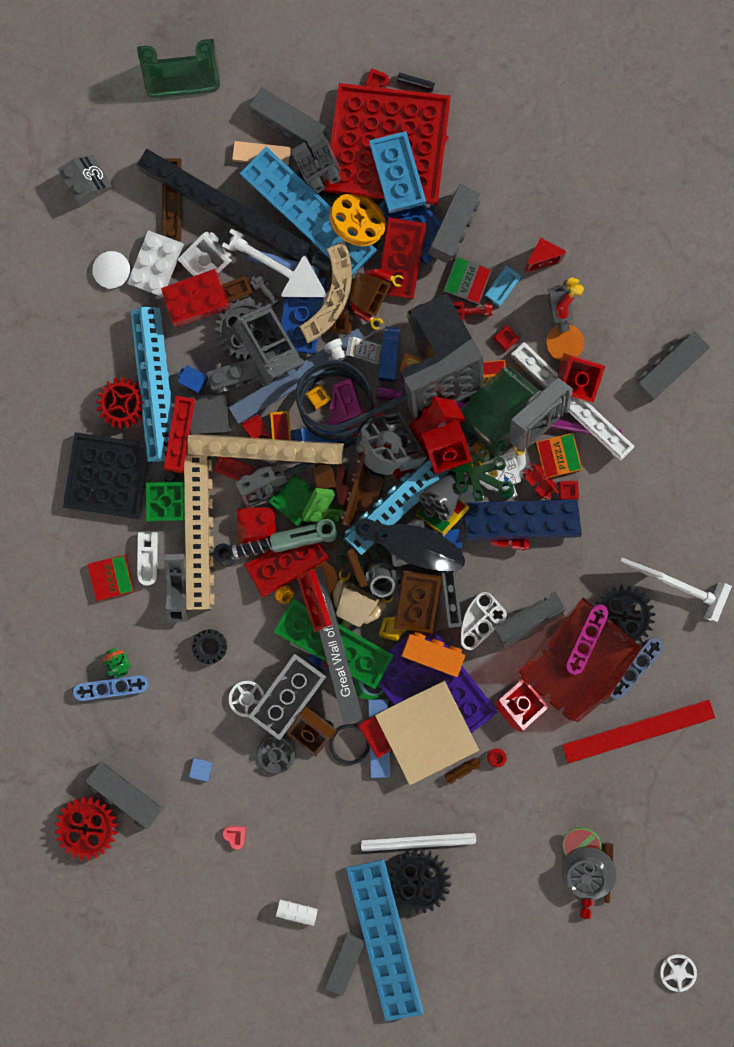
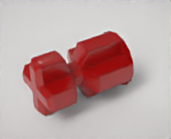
[580,899,593,919]

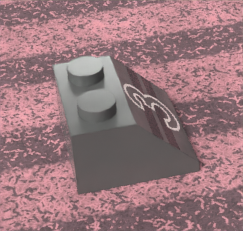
[58,155,113,207]

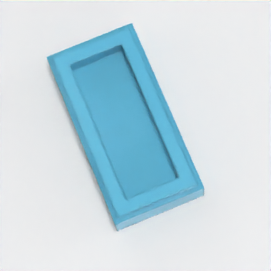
[484,265,521,308]

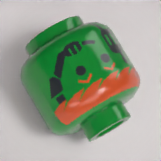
[103,648,131,678]

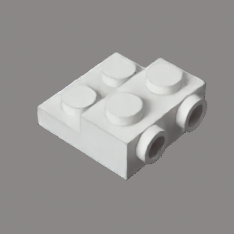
[177,231,233,276]

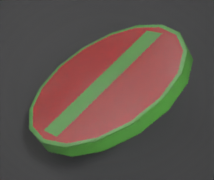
[563,827,602,855]

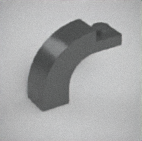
[164,554,188,622]

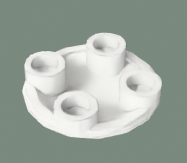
[93,251,131,289]

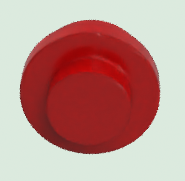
[487,748,507,768]

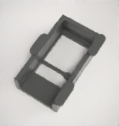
[231,304,305,386]
[507,378,573,452]
[494,591,566,649]

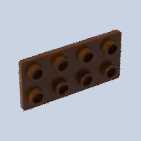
[341,451,385,528]

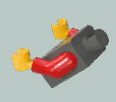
[547,277,584,332]

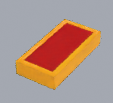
[270,411,291,440]

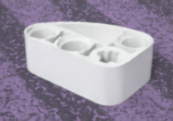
[460,592,507,650]

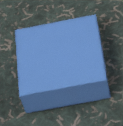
[189,758,213,782]

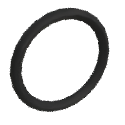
[329,724,370,765]

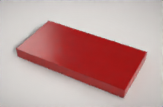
[380,217,426,300]
[244,542,329,598]

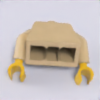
[333,570,393,630]

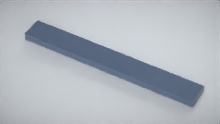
[229,328,365,424]

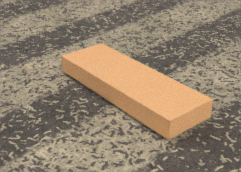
[232,141,291,167]

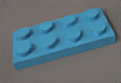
[369,131,426,213]

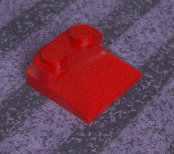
[237,508,276,546]
[496,678,548,732]

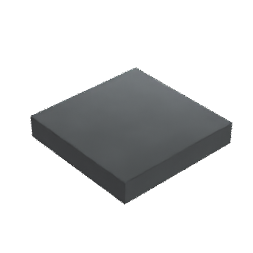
[188,394,229,435]

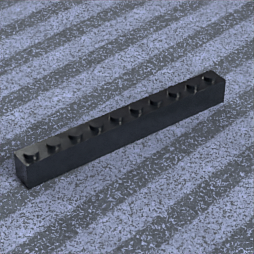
[137,148,311,262]

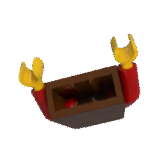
[348,269,404,330]

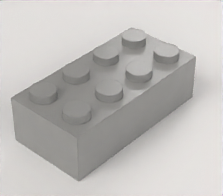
[249,654,326,740]

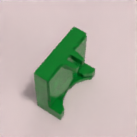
[269,474,314,527]
[146,482,185,522]

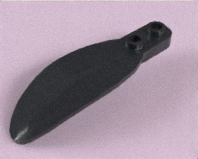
[355,518,465,572]

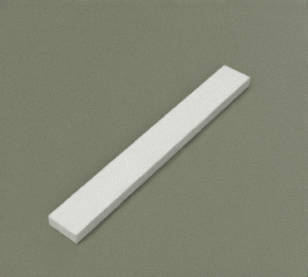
[510,342,635,461]

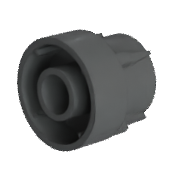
[364,558,398,597]

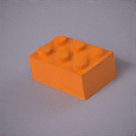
[401,632,466,677]

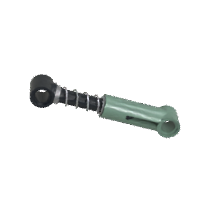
[213,519,338,567]

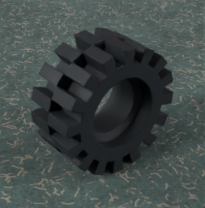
[192,629,228,664]

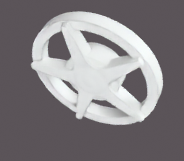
[229,681,265,717]
[660,954,697,992]

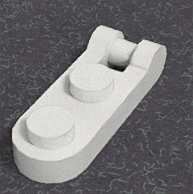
[137,532,158,586]

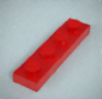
[164,396,195,473]

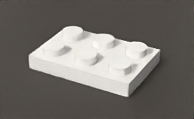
[127,230,184,297]

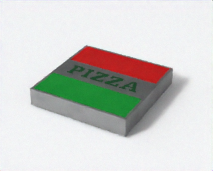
[443,256,492,305]

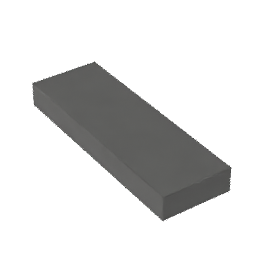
[325,933,365,996]

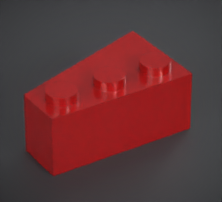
[408,397,465,452]

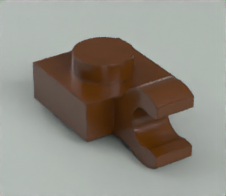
[331,302,353,335]

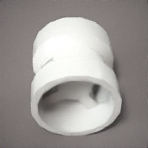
[323,339,348,361]

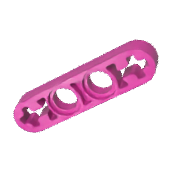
[567,604,608,675]

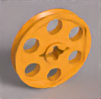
[329,194,386,246]

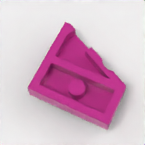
[328,378,364,425]

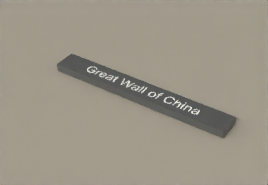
[315,568,363,724]

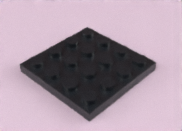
[63,432,149,519]

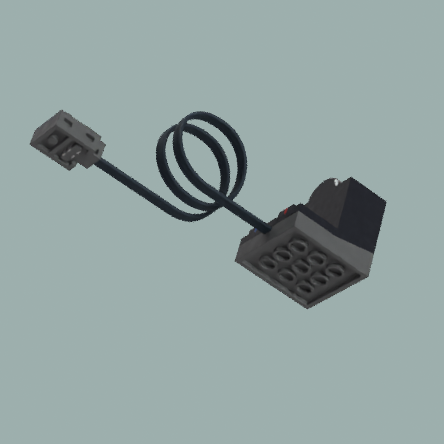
[235,294,484,508]

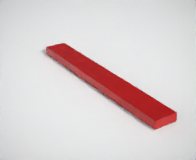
[562,699,715,763]

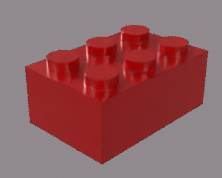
[161,269,231,328]

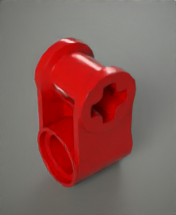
[241,414,272,439]

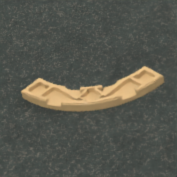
[300,241,352,344]

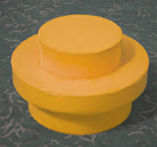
[275,585,294,604]

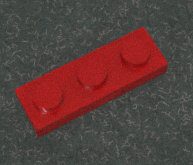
[297,570,332,632]

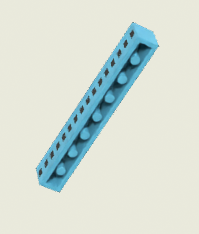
[130,307,173,462]
[343,444,472,555]

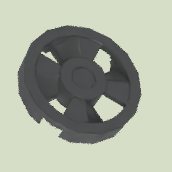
[256,736,295,774]

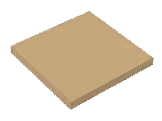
[375,680,479,785]

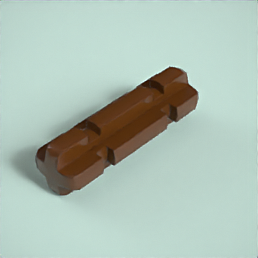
[445,758,481,784]

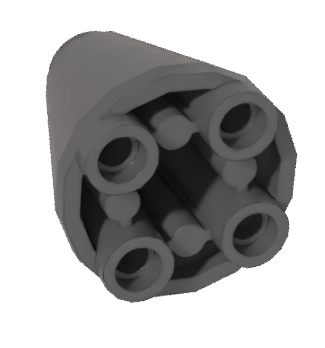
[418,472,468,522]

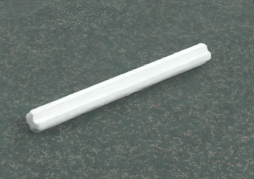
[361,833,476,852]

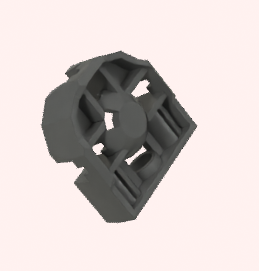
[356,412,427,475]

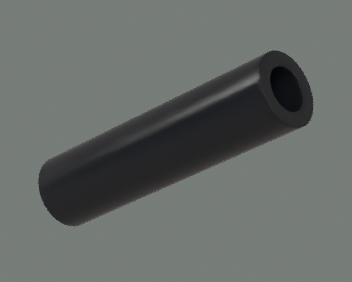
[397,72,435,92]

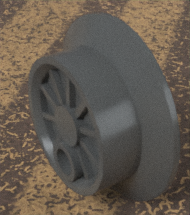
[562,847,616,900]

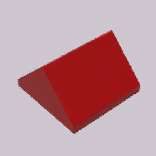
[524,238,566,273]

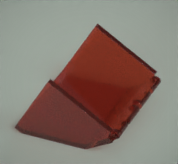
[519,597,642,723]

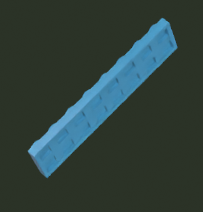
[240,146,377,276]
[346,859,424,1021]

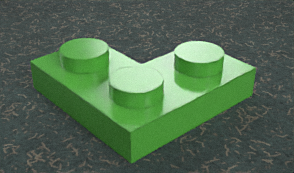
[301,488,344,524]

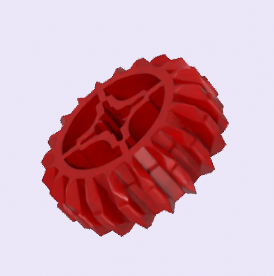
[96,377,145,429]

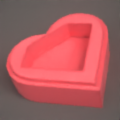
[222,826,246,850]

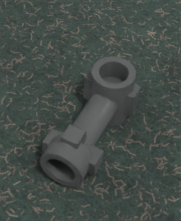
[249,273,280,308]

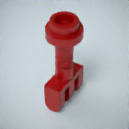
[452,302,493,322]

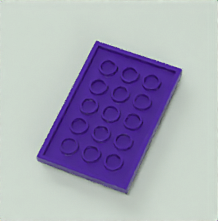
[378,630,498,733]

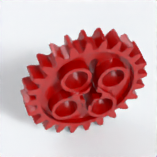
[54,796,118,860]

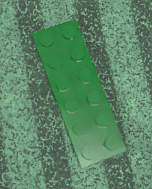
[274,599,394,689]

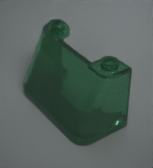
[137,39,221,98]
[460,366,539,458]

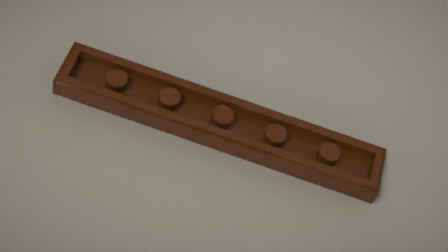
[162,158,182,271]

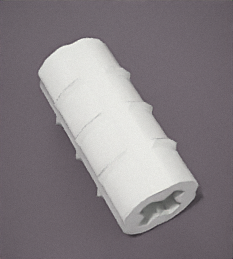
[276,900,318,926]

